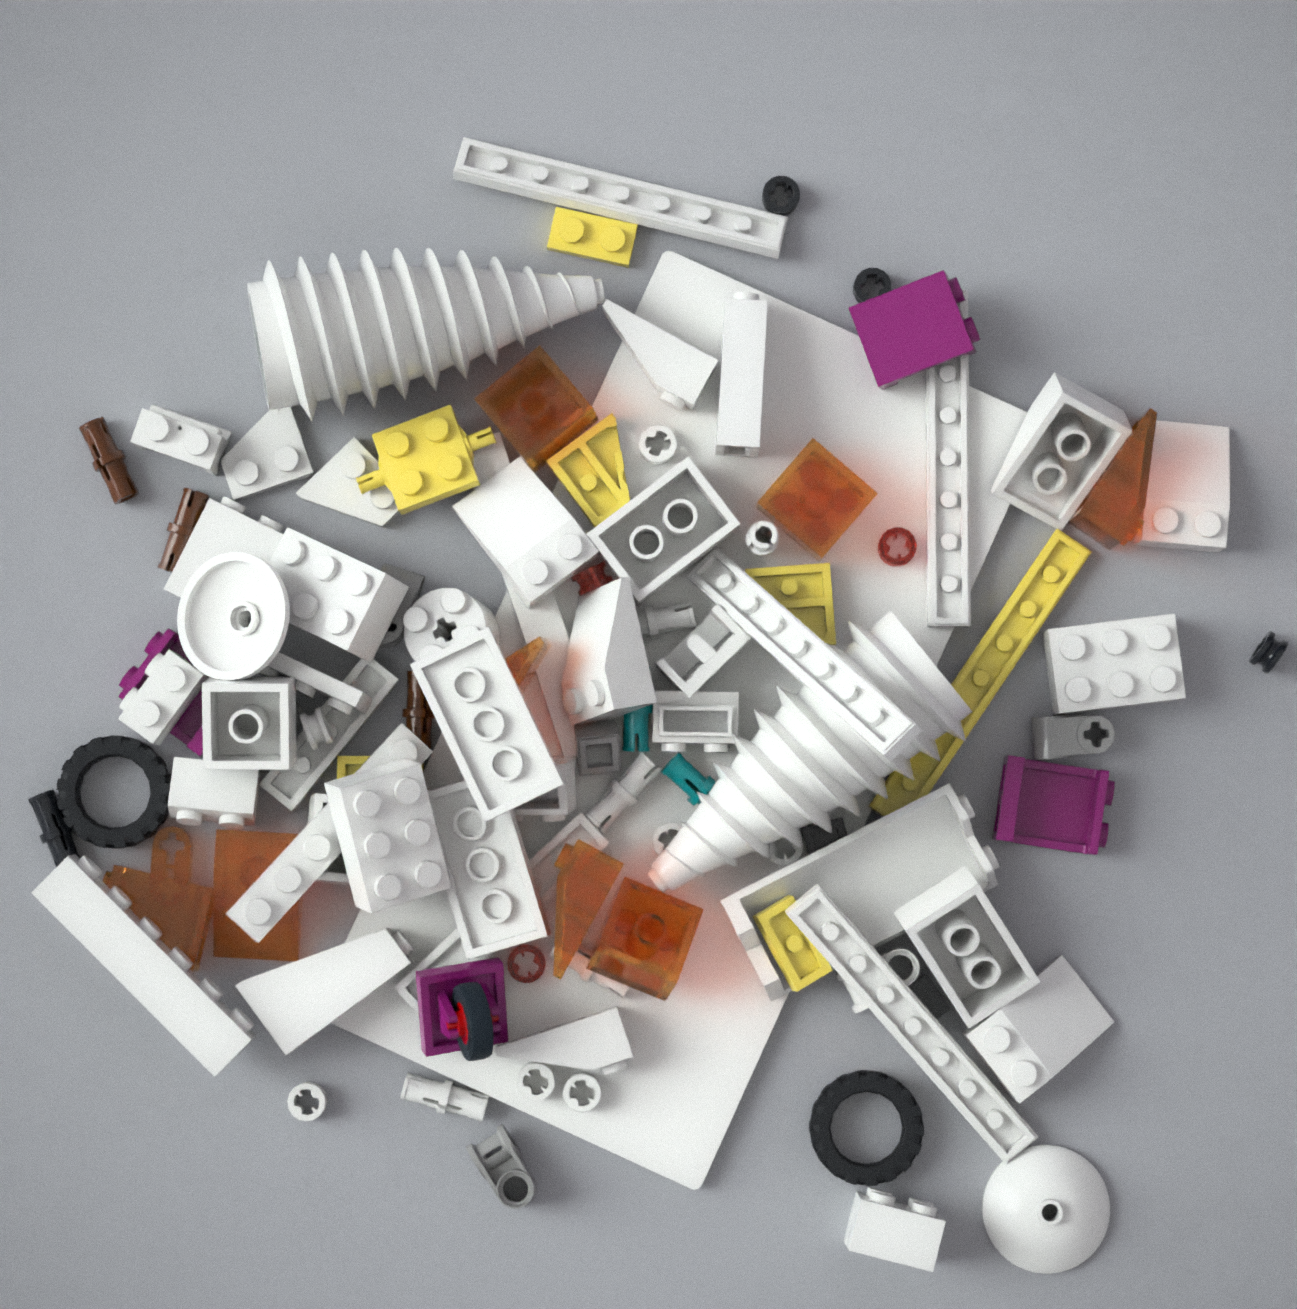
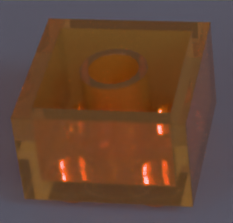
[474,345,599,473]
[755,438,878,563]
[586,876,704,1001]

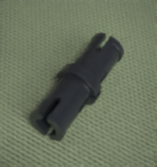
[28,789,80,867]

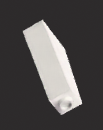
[715,292,768,458]
[235,928,414,1055]

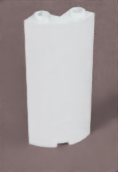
[720,783,1000,1001]

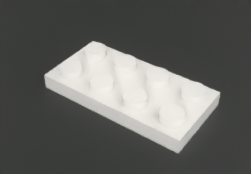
[410,627,565,822]
[428,780,551,959]

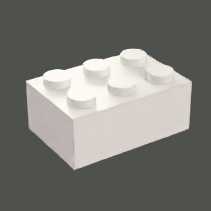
[586,456,741,605]
[269,527,409,663]
[1042,613,1186,716]
[324,758,451,914]
[893,866,1040,1029]

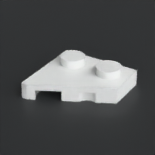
[220,406,315,502]
[296,437,399,528]

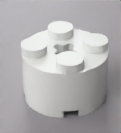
[403,588,500,661]

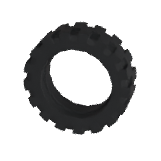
[56,735,171,849]
[809,1070,924,1186]

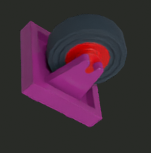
[416,957,509,1061]

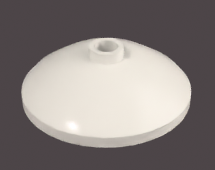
[177,552,290,680]
[982,1144,1110,1274]

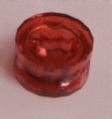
[878,527,917,567]
[570,561,613,597]
[507,944,546,983]

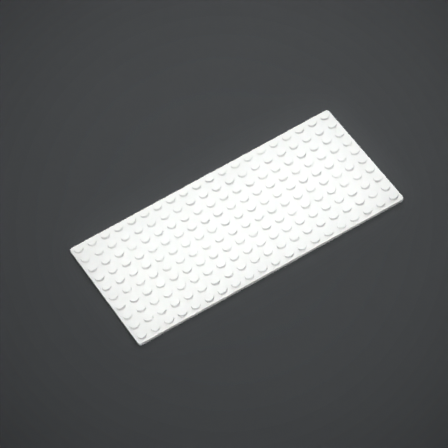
[332,251,1028,1190]

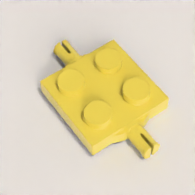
[356,405,497,515]

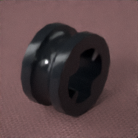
[762,176,800,216]
[853,268,891,303]
[1249,631,1288,674]

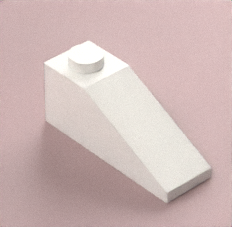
[602,299,718,411]
[495,1006,634,1075]

